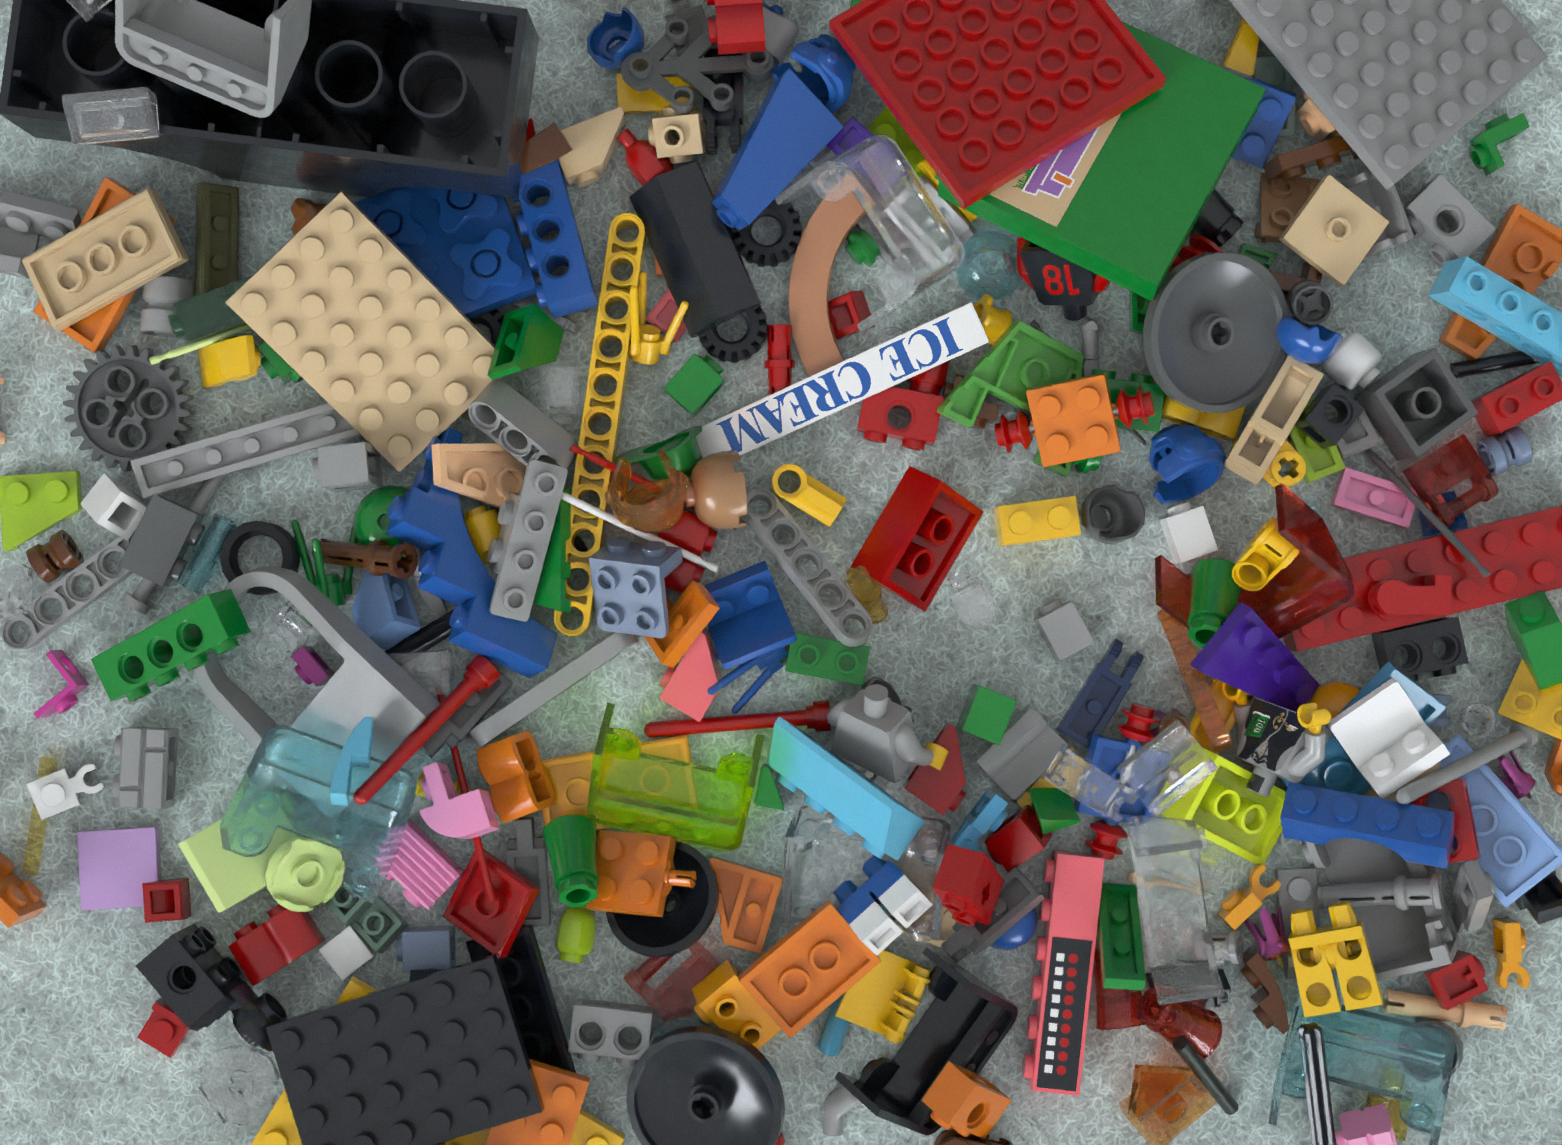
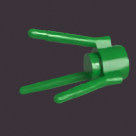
[291,520,358,606]

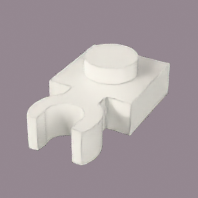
[26,763,104,820]

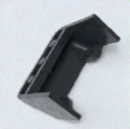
[835,947,1018,1135]

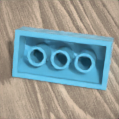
[768,716,925,860]

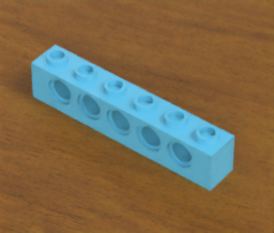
[1427,256,1562,375]

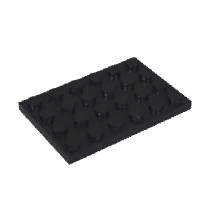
[266,954,545,1145]

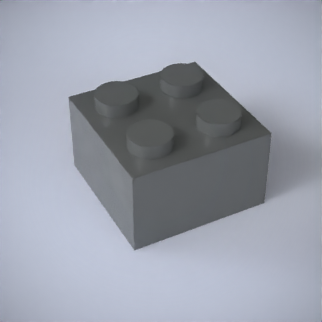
[1357,348,1478,460]

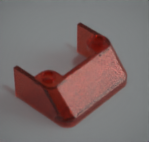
[1155,483,1354,639]

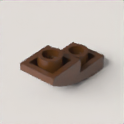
[1240,947,1289,1034]

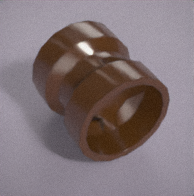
[26,530,84,583]

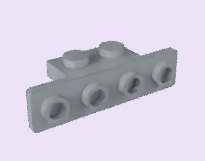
[488,459,568,622]

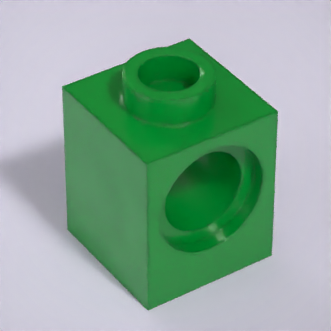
[664,353,725,417]

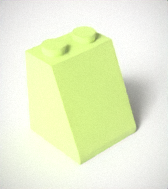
[178,788,314,913]

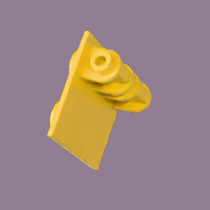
[1497,658,1562,740]
[835,950,932,1044]

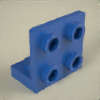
[704,561,797,669]

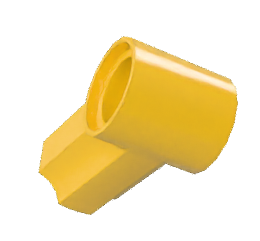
[770,464,847,527]

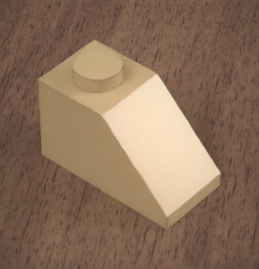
[558,106,627,187]

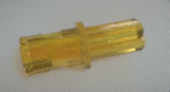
[846,565,888,624]

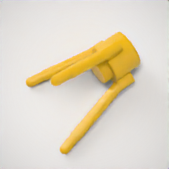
[629,271,689,365]

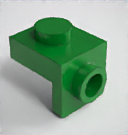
[1469,113,1530,176]

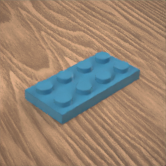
[1281,661,1447,795]

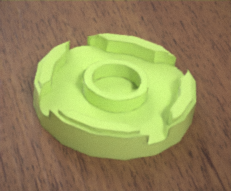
[265,833,346,912]

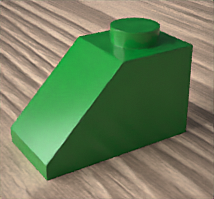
[487,303,564,380]
[1505,590,1562,690]

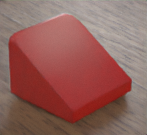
[828,290,875,340]
[142,877,191,923]

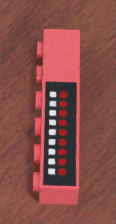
[1022,850,1105,1096]

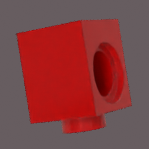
[984,804,1053,872]

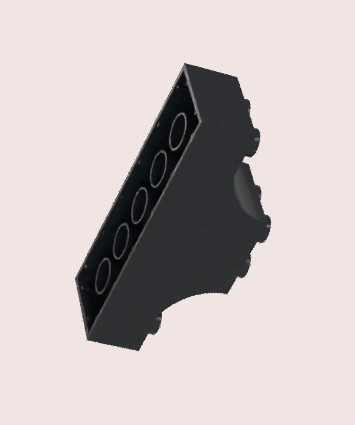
[0,0,539,198]

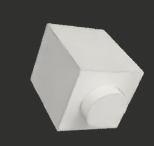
[80,473,147,540]
[1159,502,1218,564]

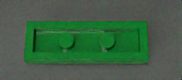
[1098,883,1146,991]

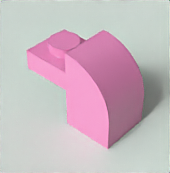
[419,762,500,839]

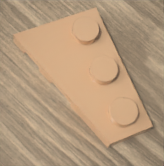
[432,443,527,508]

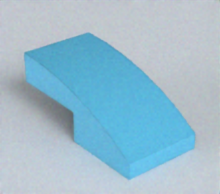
[330,716,374,806]

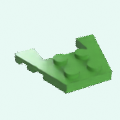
[937,321,1084,477]

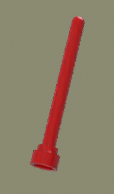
[353,655,500,805]
[644,700,831,738]

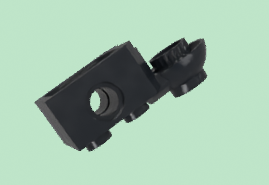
[136,924,288,1052]

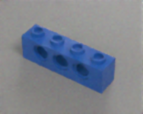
[512,159,599,318]

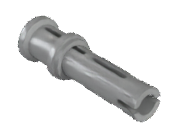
[1317,873,1444,911]

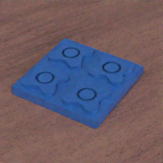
[355,187,537,319]

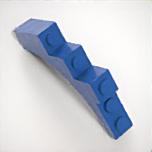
[386,427,558,678]

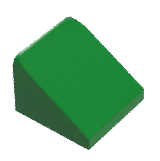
[754,764,784,810]
[1028,788,1080,835]

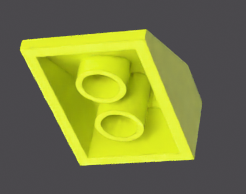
[1154,741,1286,865]

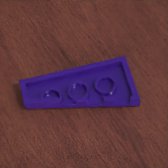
[1189,602,1320,712]

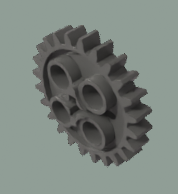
[63,345,195,472]

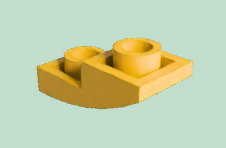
[198,335,261,389]

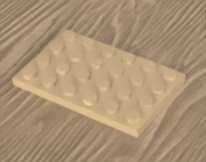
[225,190,501,473]

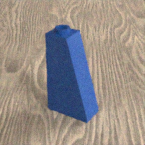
[712,68,844,231]

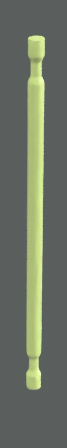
[149,324,253,365]

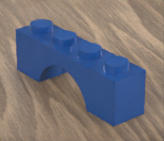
[1280,782,1455,869]

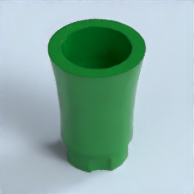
[1187,558,1243,648]
[542,815,598,907]

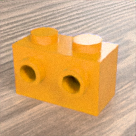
[692,959,782,1049]

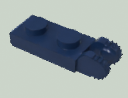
[1056,639,1144,750]

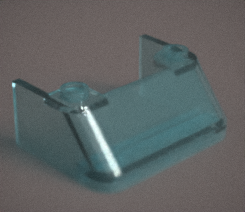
[1268,1000,1455,1145]

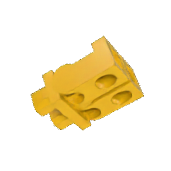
[1288,901,1383,1018]

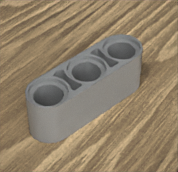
[468,380,578,469]

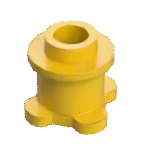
[973,294,1013,345]

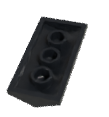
[629,161,761,338]
[466,925,576,1073]

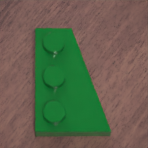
[533,488,571,613]

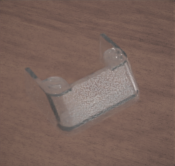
[775,135,964,331]
[1126,815,1225,1005]

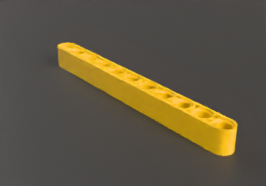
[554,213,647,637]

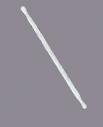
[561,492,718,572]

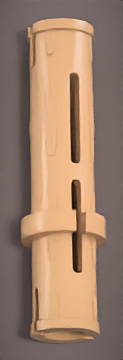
[1382,988,1507,1030]

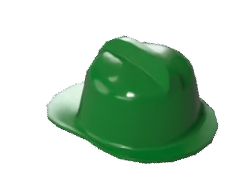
[613,426,703,484]

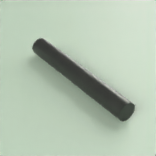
[1173,1036,1239,1115]

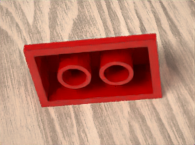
[851,466,983,612]

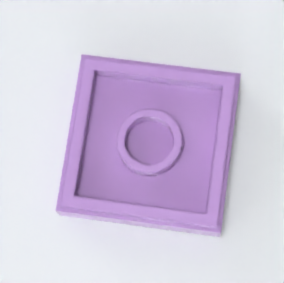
[77,826,162,910]

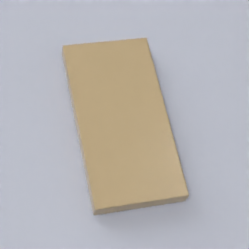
[22,187,189,331]

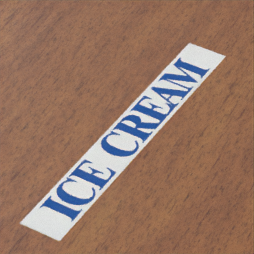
[696,302,989,458]

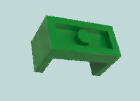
[956,684,1016,745]

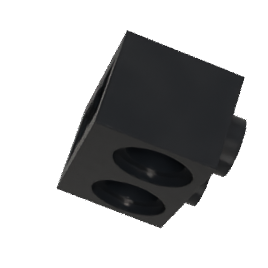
[1372,617,1469,682]

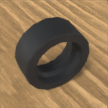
[219,521,300,595]

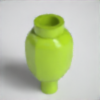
[555,906,596,963]

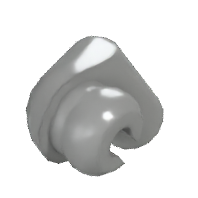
[823,1085,862,1136]

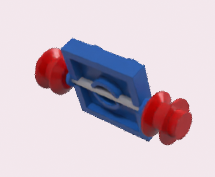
[1074,703,1170,860]

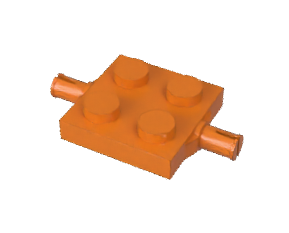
[584,830,696,917]

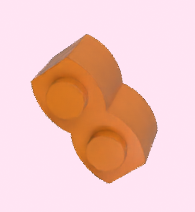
[477,730,555,823]

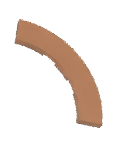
[788,172,875,377]

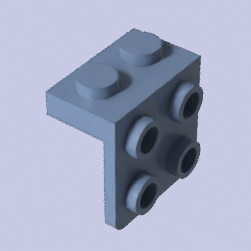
[589,537,683,638]

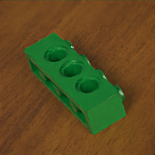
[91,589,251,702]

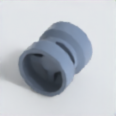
[1477,426,1533,476]

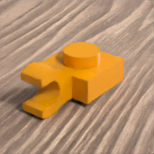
[1217,864,1281,930]
[1492,918,1530,989]

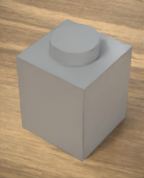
[1034,598,1095,661]

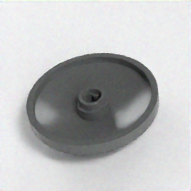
[1143,252,1289,413]

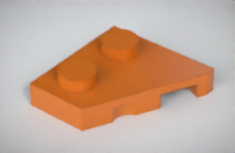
[710,856,783,954]

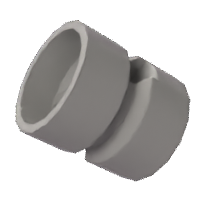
[140,276,195,338]

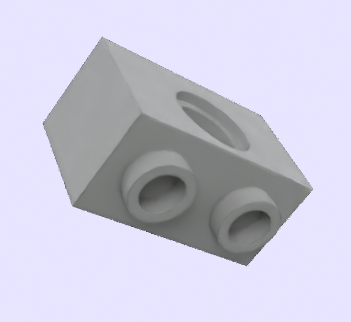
[1403,174,1496,265]
[312,442,384,492]

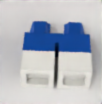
[834,855,933,955]

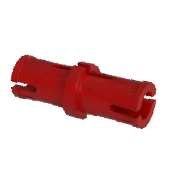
[764,324,795,396]

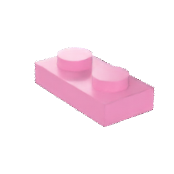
[1330,467,1420,529]

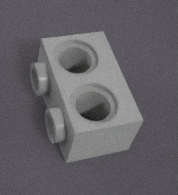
[568,998,655,1066]

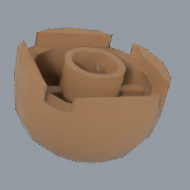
[683,450,747,529]

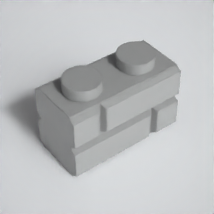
[112,727,178,809]

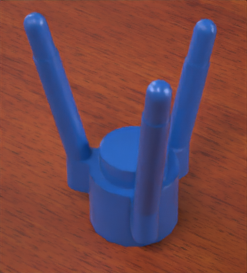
[707,647,788,714]

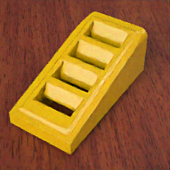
[1221,17,1259,76]

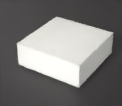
[319,925,376,981]

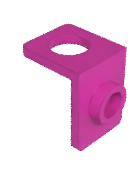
[33,650,89,719]

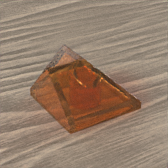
[1118,1064,1216,1145]

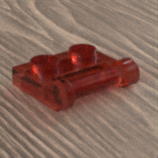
[1402,434,1498,530]
[624,940,721,1028]

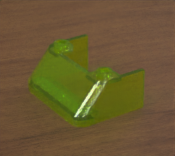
[587,703,764,851]

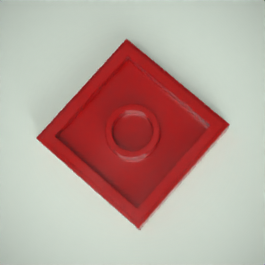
[442,849,540,958]

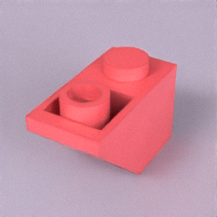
[659,628,722,722]

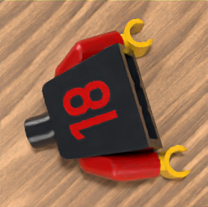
[1016,237,1111,321]

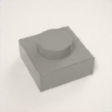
[1329,410,1379,460]

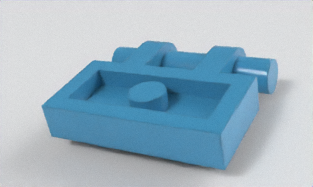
[951,788,1008,851]

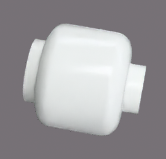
[1323,332,1382,390]

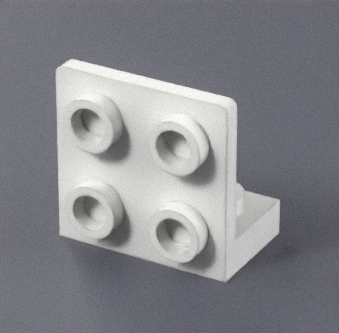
[1327,678,1450,799]

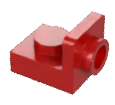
[1424,950,1488,1010]
[137,997,190,1058]

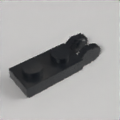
[703,48,744,155]

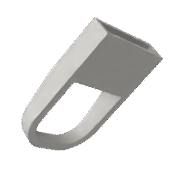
[193,566,440,822]

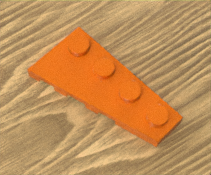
[1438,204,1562,360]

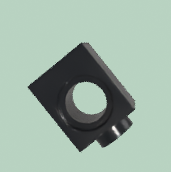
[1295,383,1365,449]

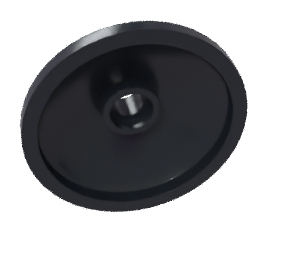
[606,841,719,957]

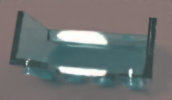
[219,725,417,904]

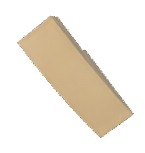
[1224,355,1324,485]

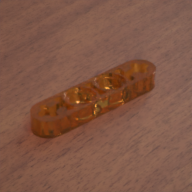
[1156,604,1233,753]

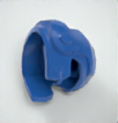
[772,34,856,113]
[1149,423,1226,504]

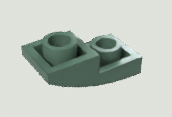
[326,868,409,953]

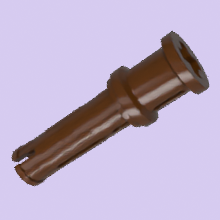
[312,538,418,579]

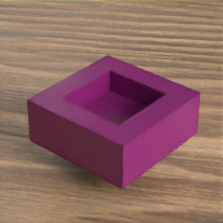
[291,646,335,686]

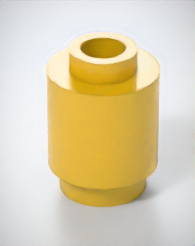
[464,505,501,565]

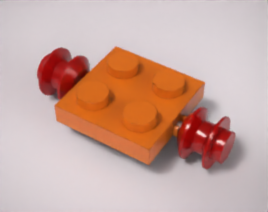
[995,372,1155,467]

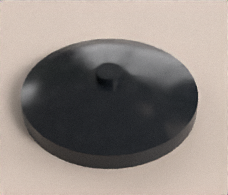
[626,1026,785,1145]

